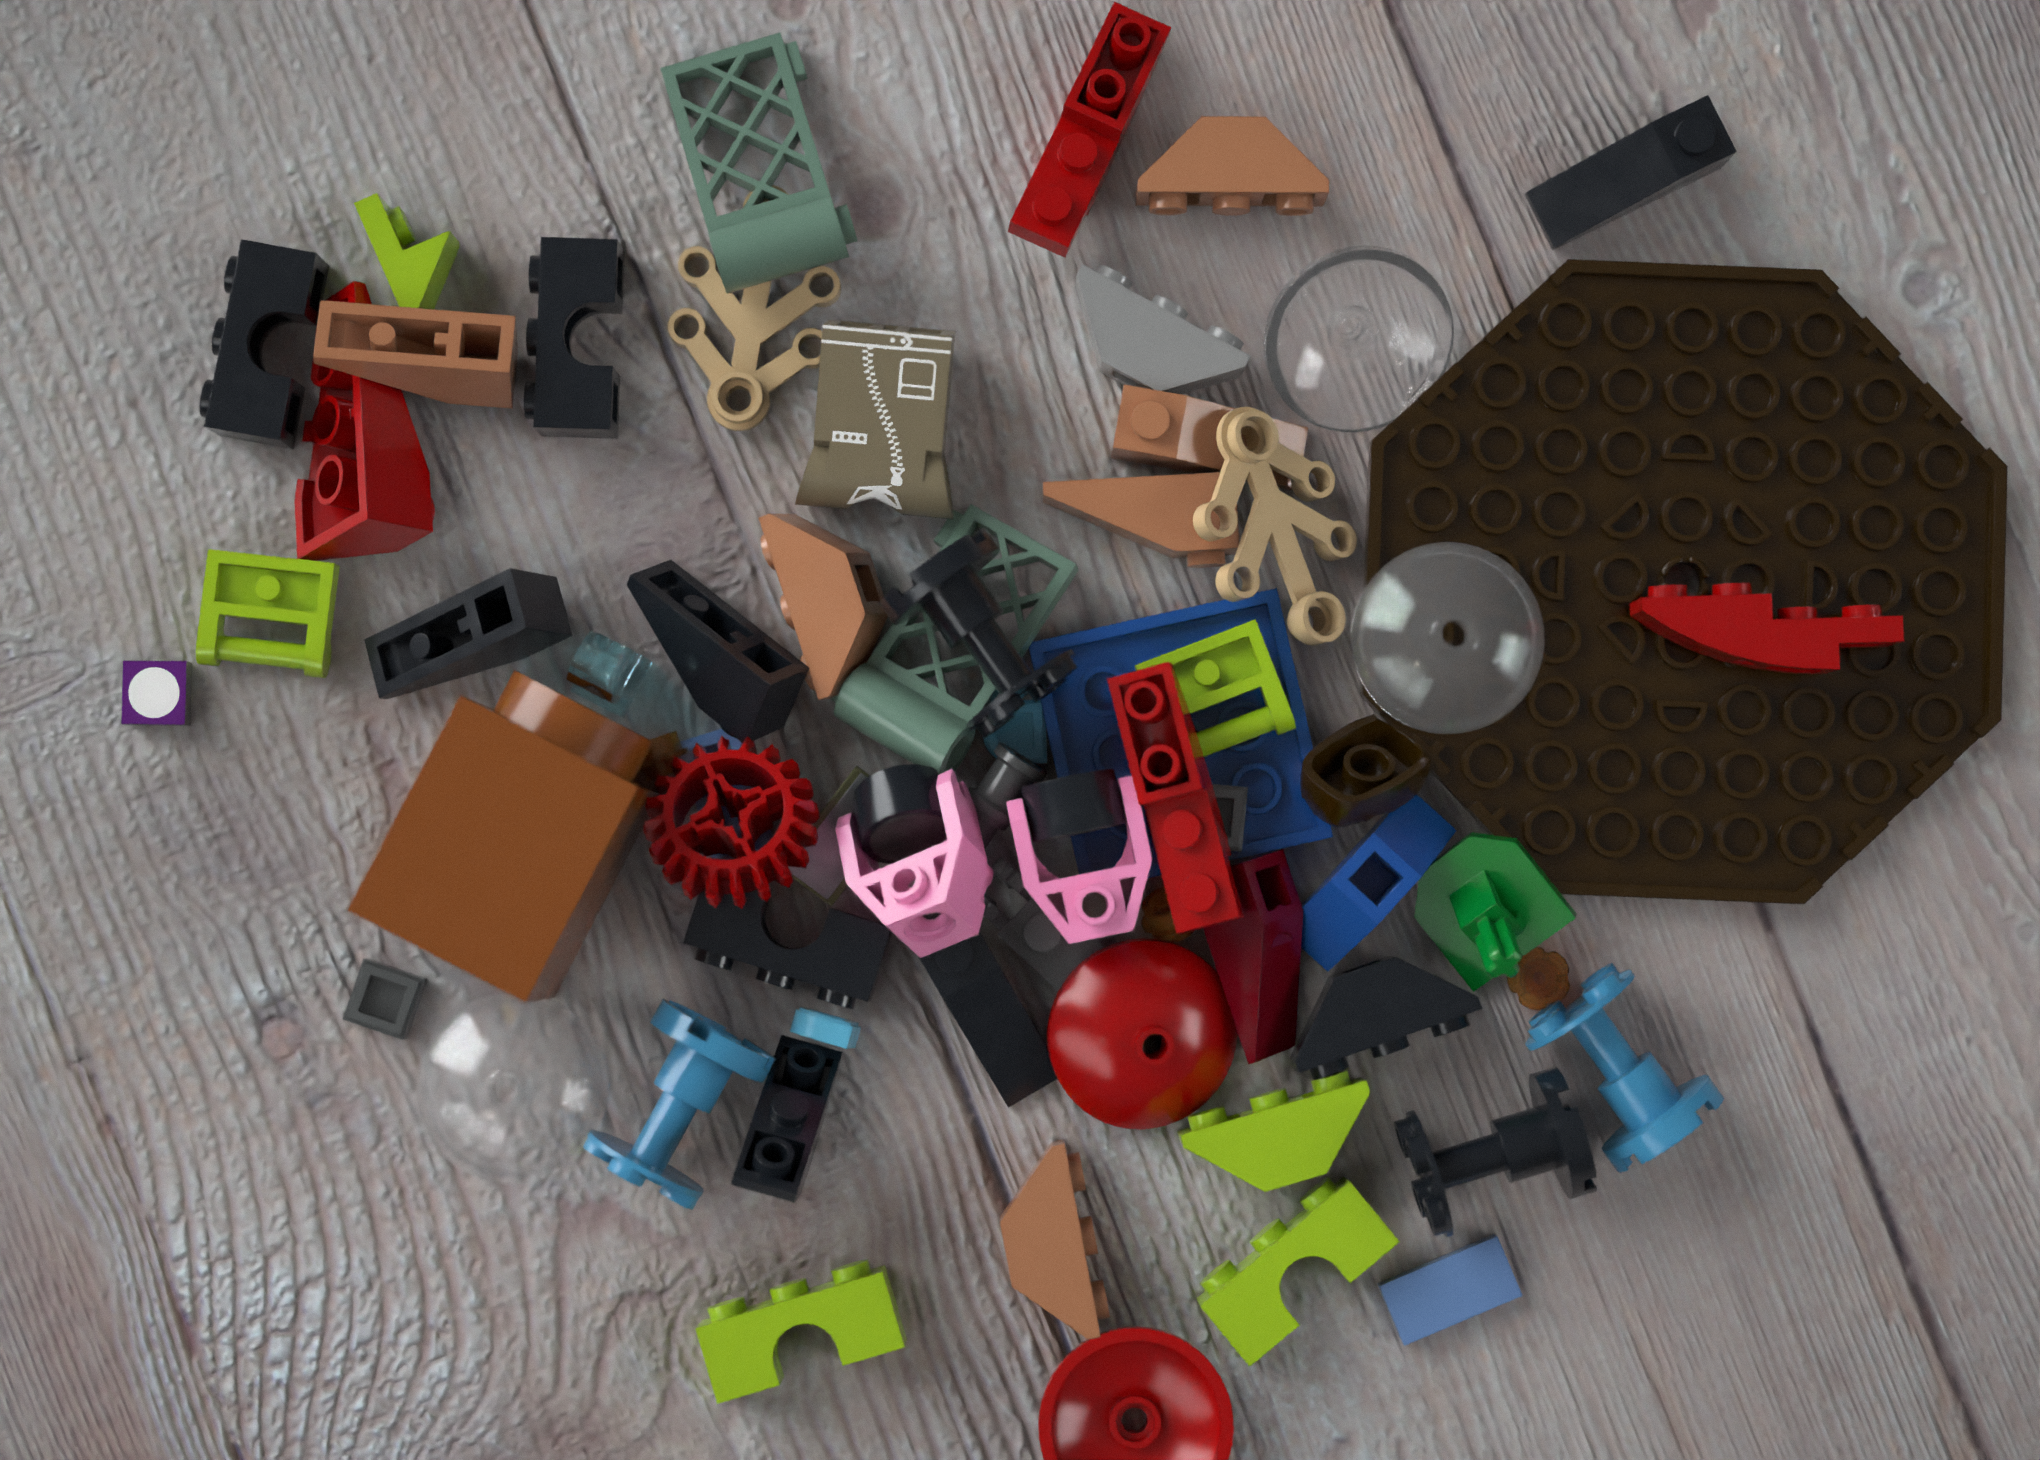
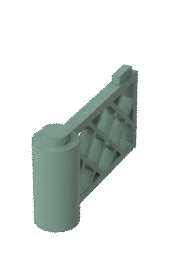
[660,32,858,294]
[831,504,1079,774]

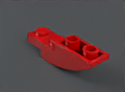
[1008,2,1172,258]
[1630,583,1904,674]
[1107,661,1244,934]

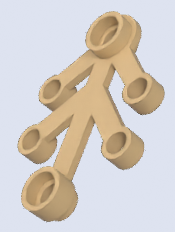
[667,185,841,431]
[1193,407,1357,646]

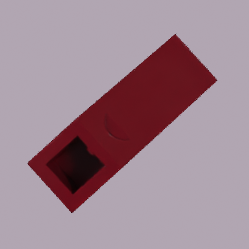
[1203,849,1303,1064]

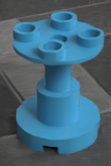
[1525,963,1724,1173]
[583,999,776,1210]

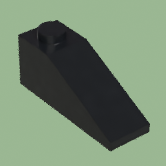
[1524,95,1737,250]
[627,560,809,743]
[364,568,573,699]
[918,931,1057,1108]

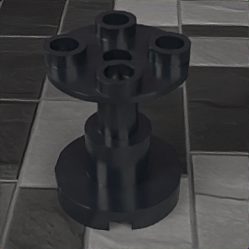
[879,528,1078,738]
[1394,1067,1597,1237]

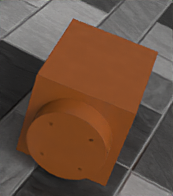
[347,670,659,1003]

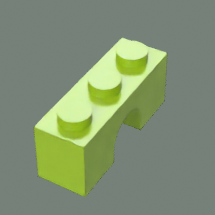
[1196,1176,1400,1367]
[695,1259,907,1404]

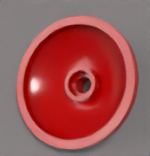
[1047,938,1237,1130]
[1038,1326,1234,1460]

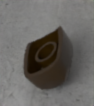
[1300,714,1431,827]

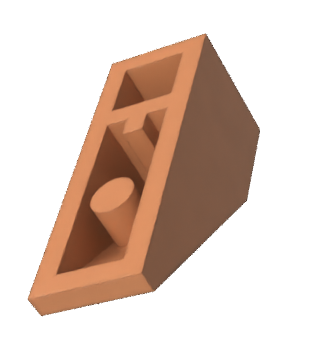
[313,300,518,409]
[1111,385,1308,490]
[1042,472,1239,568]

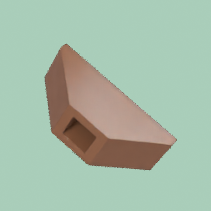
[1135,116,1329,216]
[759,514,888,700]
[1000,1139,1110,1339]

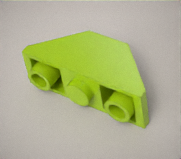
[1177,1070,1370,1192]

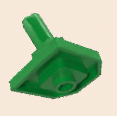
[1414,832,1577,992]

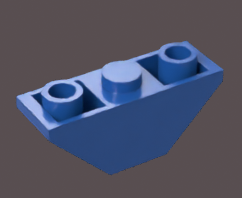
[1301,794,1457,972]

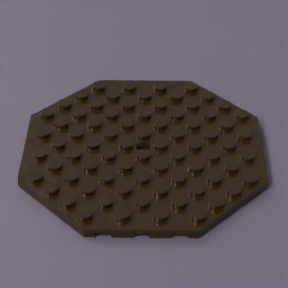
[1360,259,2008,904]

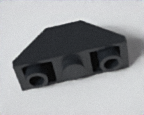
[1290,956,1482,1079]
[731,1035,843,1203]

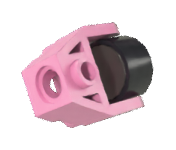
[835,764,994,958]
[1006,768,1152,944]

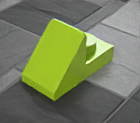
[354,193,460,309]

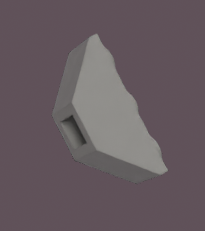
[1075,264,1251,395]

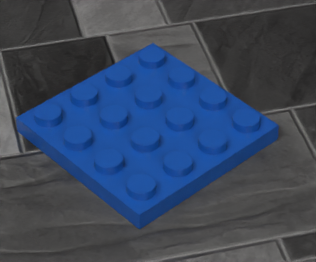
[1028,588,1333,878]

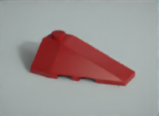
[294,281,435,561]

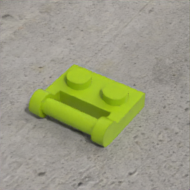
[196,549,340,678]
[1134,619,1296,757]

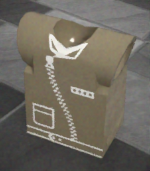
[795,319,956,520]

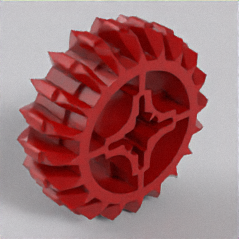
[643,736,820,909]

